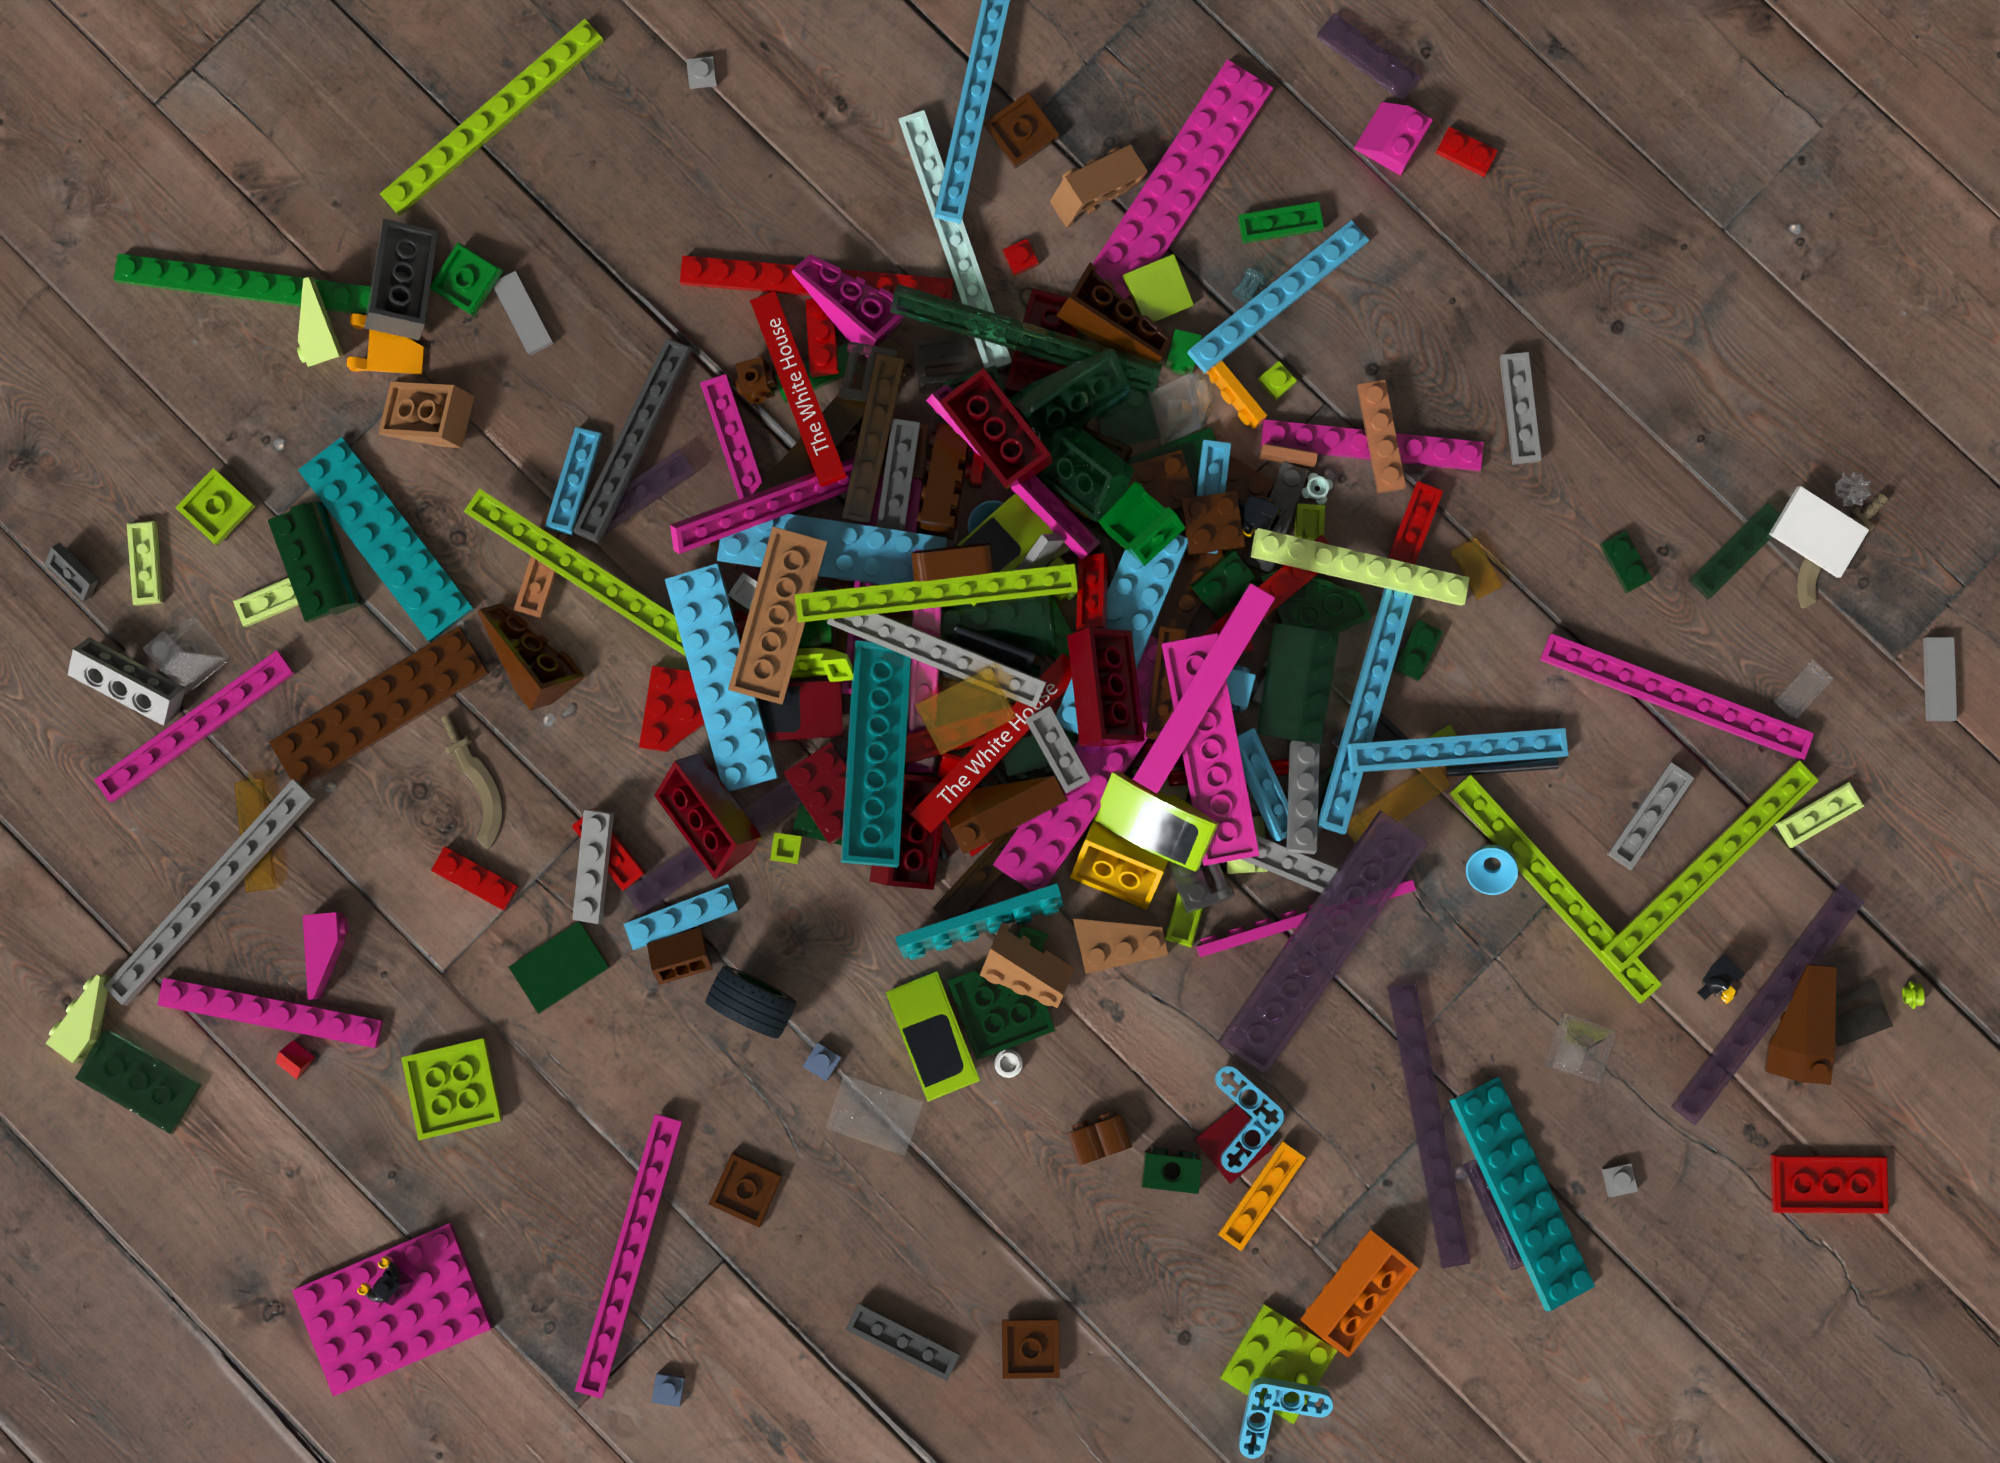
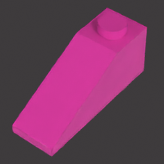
[303,912,349,1000]

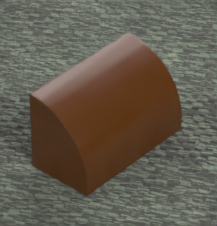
[647,928,713,985]

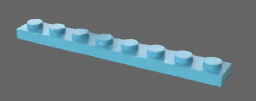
[1187,220,1369,374]
[1347,728,1569,773]

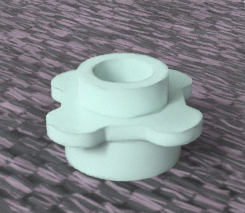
[1301,473,1333,505]

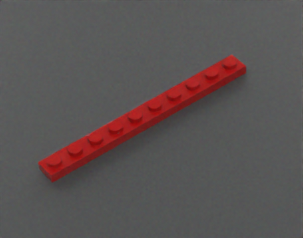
[680,255,954,308]

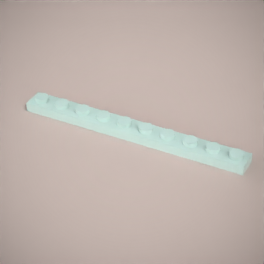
[898,110,1012,370]

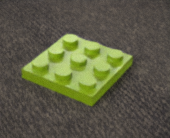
[401,1038,503,1140]
[1219,1303,1338,1424]

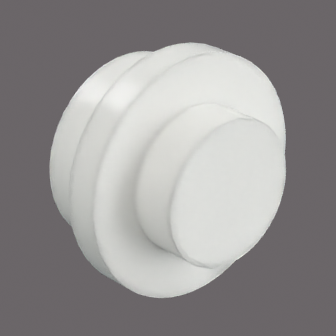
[994,1049,1022,1078]

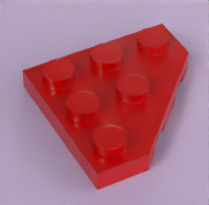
[639,666,705,752]

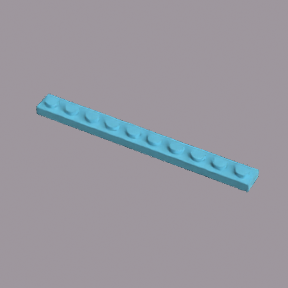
[934,0,1010,224]
[1317,588,1413,835]

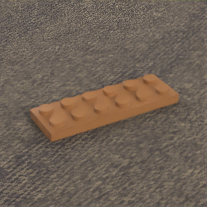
[728,526,827,705]

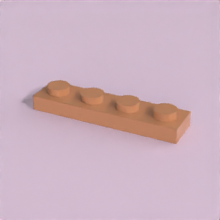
[1357,380,1406,494]
[514,505,569,619]

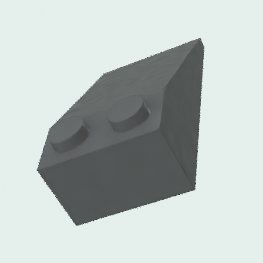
[364,218,438,340]

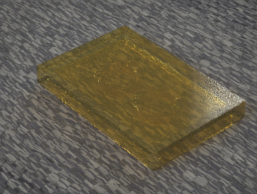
[915,667,1016,755]

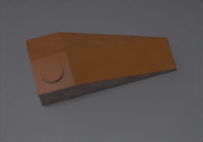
[478,603,584,711]
[948,776,1069,854]
[1765,964,1837,1085]

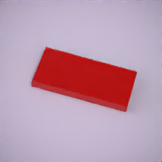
[1771,1155,1889,1214]

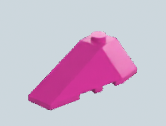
[792,254,910,358]

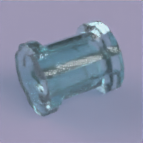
[1232,268,1267,303]

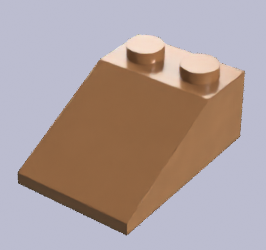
[378,382,475,448]

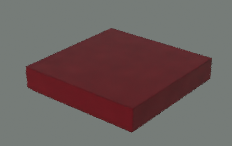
[1194,1104,1274,1184]

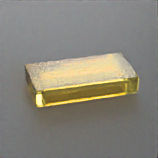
[1451,538,1503,600]

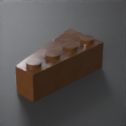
[1057,262,1172,376]
[917,423,969,540]

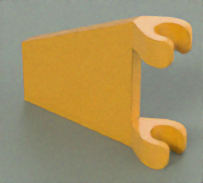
[347,314,425,375]

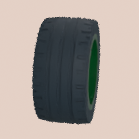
[705,966,797,1039]

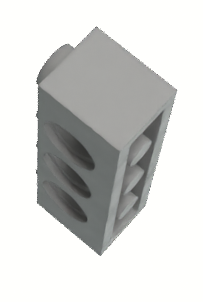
[68,637,185,726]

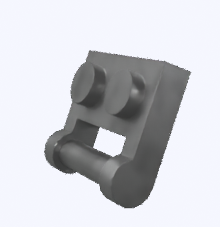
[1167,861,1235,913]

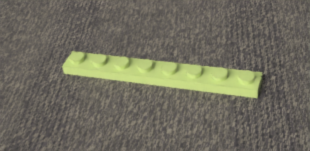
[1250,528,1470,606]

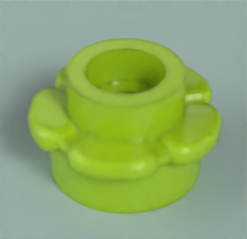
[1902,981,1925,1009]

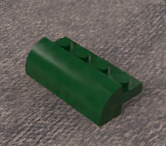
[268,502,362,623]

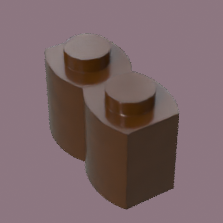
[1067,1111,1132,1166]

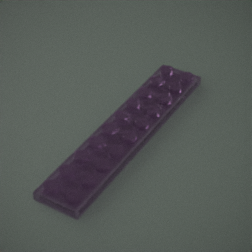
[1218,810,1428,1074]

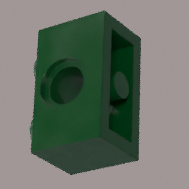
[1141,1147,1202,1194]

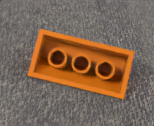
[1300,1229,1419,1358]

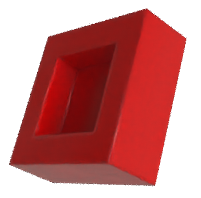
[1002,239,1039,276]

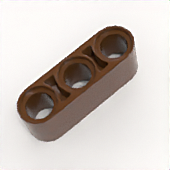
[911,543,993,581]

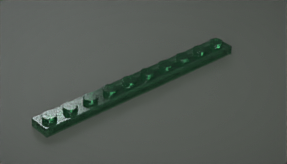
[890,284,1163,392]

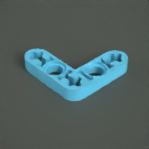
[1215,1066,1284,1173]
[1239,1377,1333,1459]

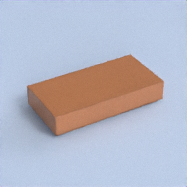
[1259,444,1318,468]

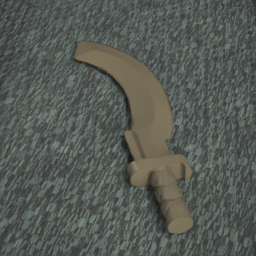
[1797,493,1888,609]
[441,714,502,849]

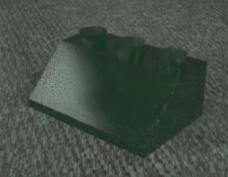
[1038,425,1135,522]

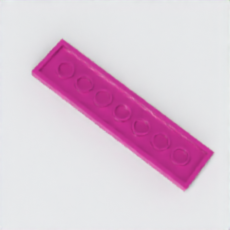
[1161,633,1260,866]

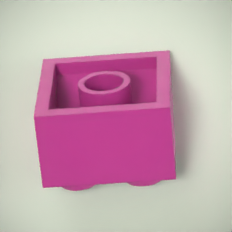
[1354,102,1433,176]

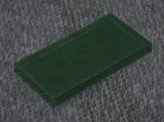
[75,1029,202,1134]

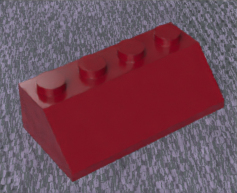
[939,368,1053,489]
[1067,627,1145,747]
[654,753,762,879]
[869,773,944,890]

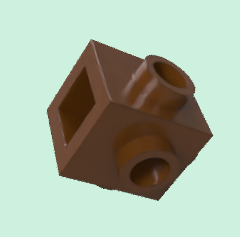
[735,357,777,404]

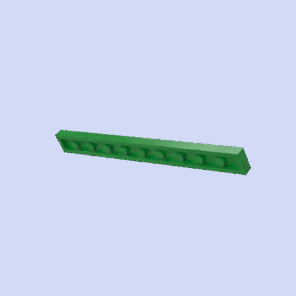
[113,254,371,315]

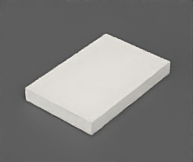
[1769,486,1869,578]

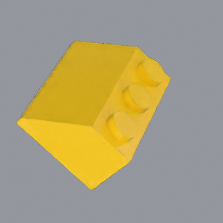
[1070,820,1168,910]

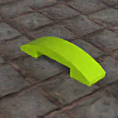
[790,648,853,682]

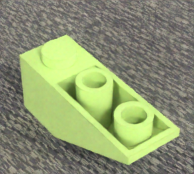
[46,974,110,1063]

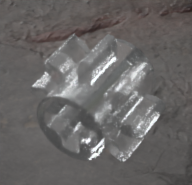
[1835,472,1871,507]

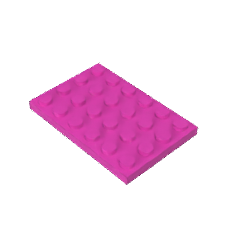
[292,1222,493,1397]

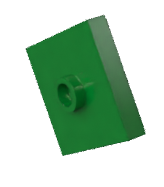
[430,242,503,317]

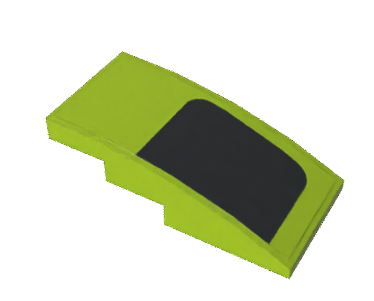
[957,493,1055,606]
[1093,770,1219,872]
[885,971,980,1102]

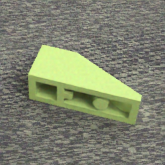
[297,277,344,367]

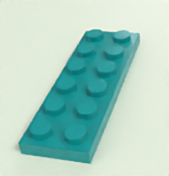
[895,883,1063,960]

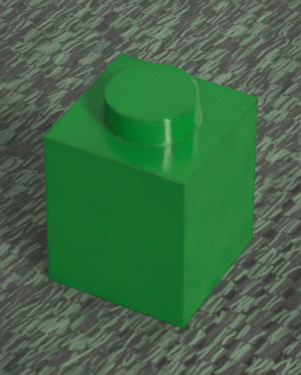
[1166,329,1202,375]

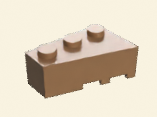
[1050,144,1148,228]
[1073,919,1168,974]
[980,922,1074,1008]

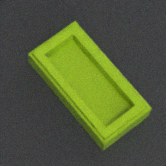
[1165,892,1203,947]

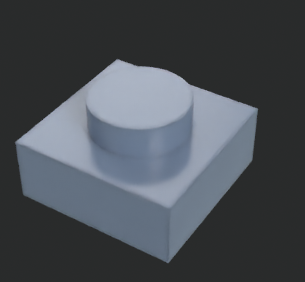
[802,1042,842,1081]
[652,1372,685,1407]

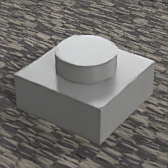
[686,56,717,89]
[1602,1163,1638,1197]

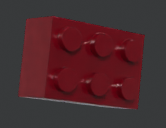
[783,742,847,845]

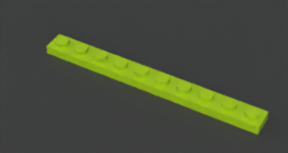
[380,19,604,217]
[464,488,686,657]
[794,564,1078,623]
[1600,760,1819,972]
[1449,775,1662,1003]

